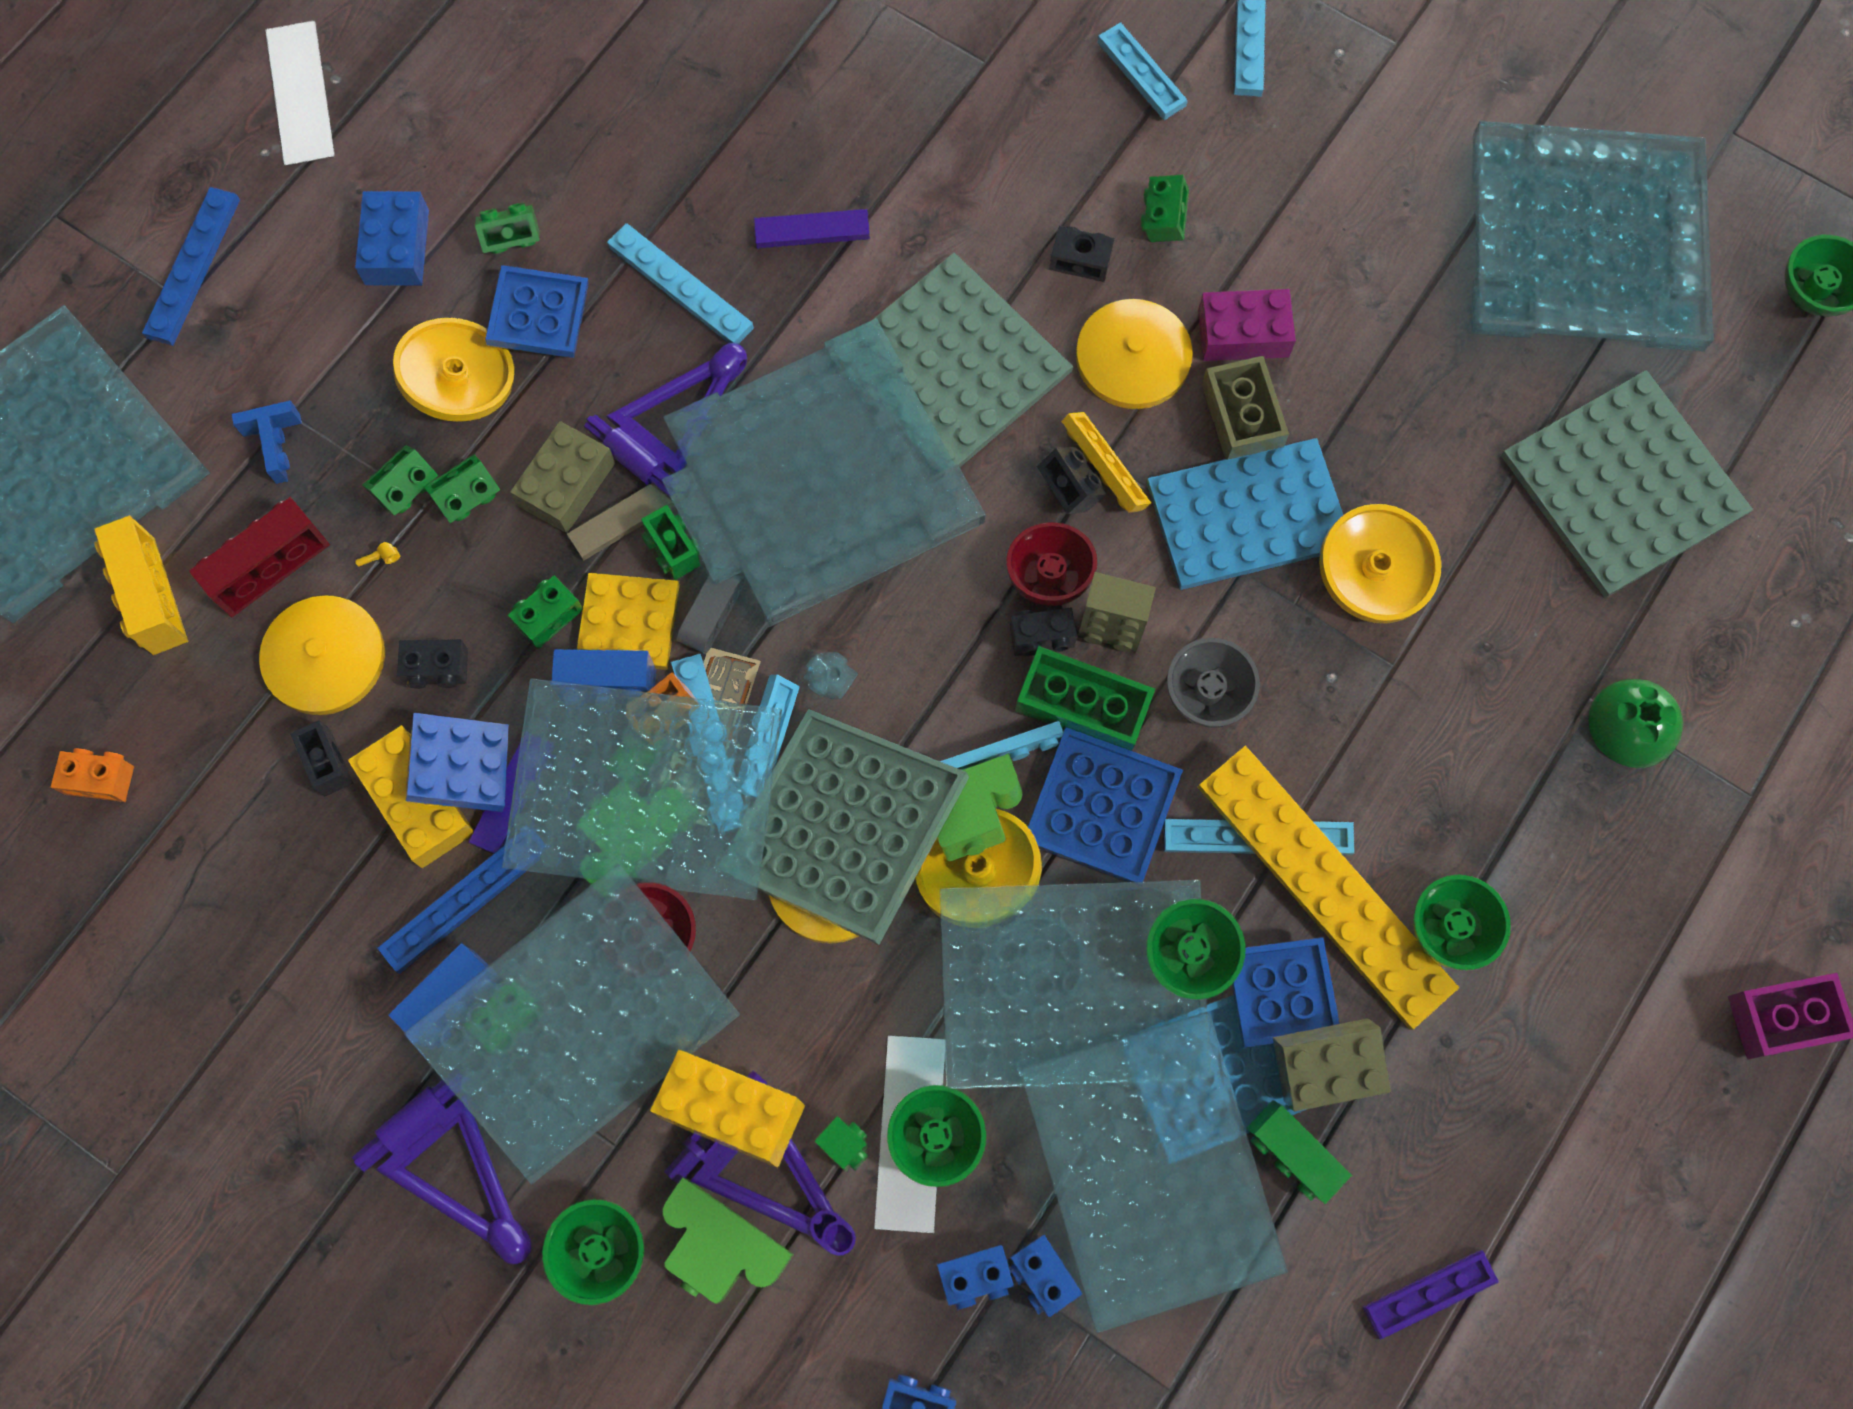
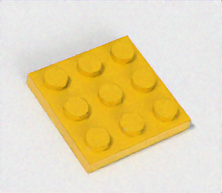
[577,573,680,670]

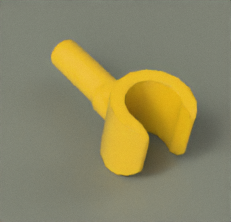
[355,542,401,567]

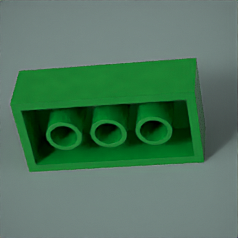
[1015,646,1155,751]

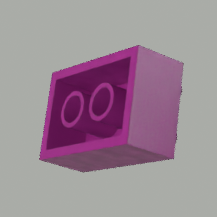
[1198,289,1296,361]
[1727,973,1853,1060]

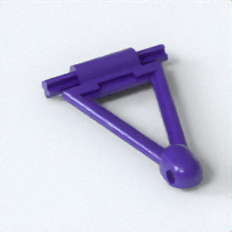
[584,342,747,499]
[352,1068,532,1264]
[664,1070,856,1256]

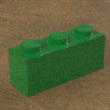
[1246,1100,1352,1204]

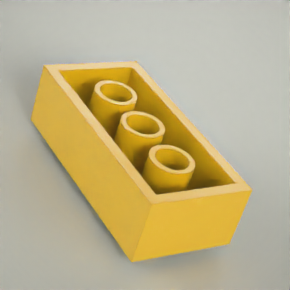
[94,515,188,655]
[348,725,474,868]
[650,1049,805,1168]

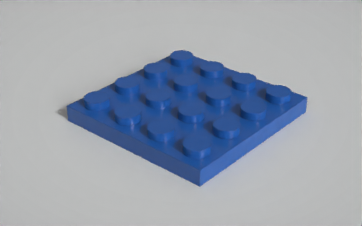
[1028,727,1183,887]

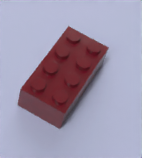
[189,496,330,618]

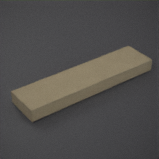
[567,473,685,561]

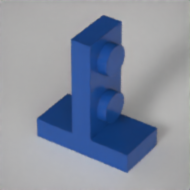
[232,401,302,484]

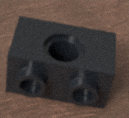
[1049,226,1115,282]
[290,720,354,797]

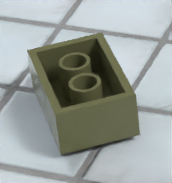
[1201,356,1289,460]
[510,421,615,534]
[1078,572,1156,652]
[1273,1018,1391,1112]

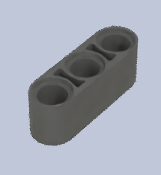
[677,566,744,654]

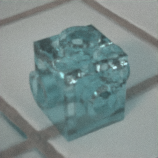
[803,651,858,700]

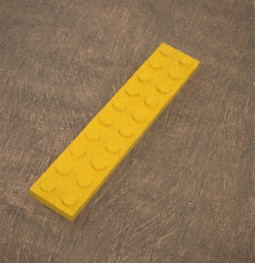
[1197,745,1460,1030]

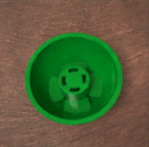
[1784,234,1853,317]
[1588,679,1683,768]
[1413,875,1511,970]
[1146,899,1246,999]
[887,1085,986,1187]
[543,1200,644,1305]

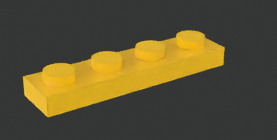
[1061,412,1151,513]

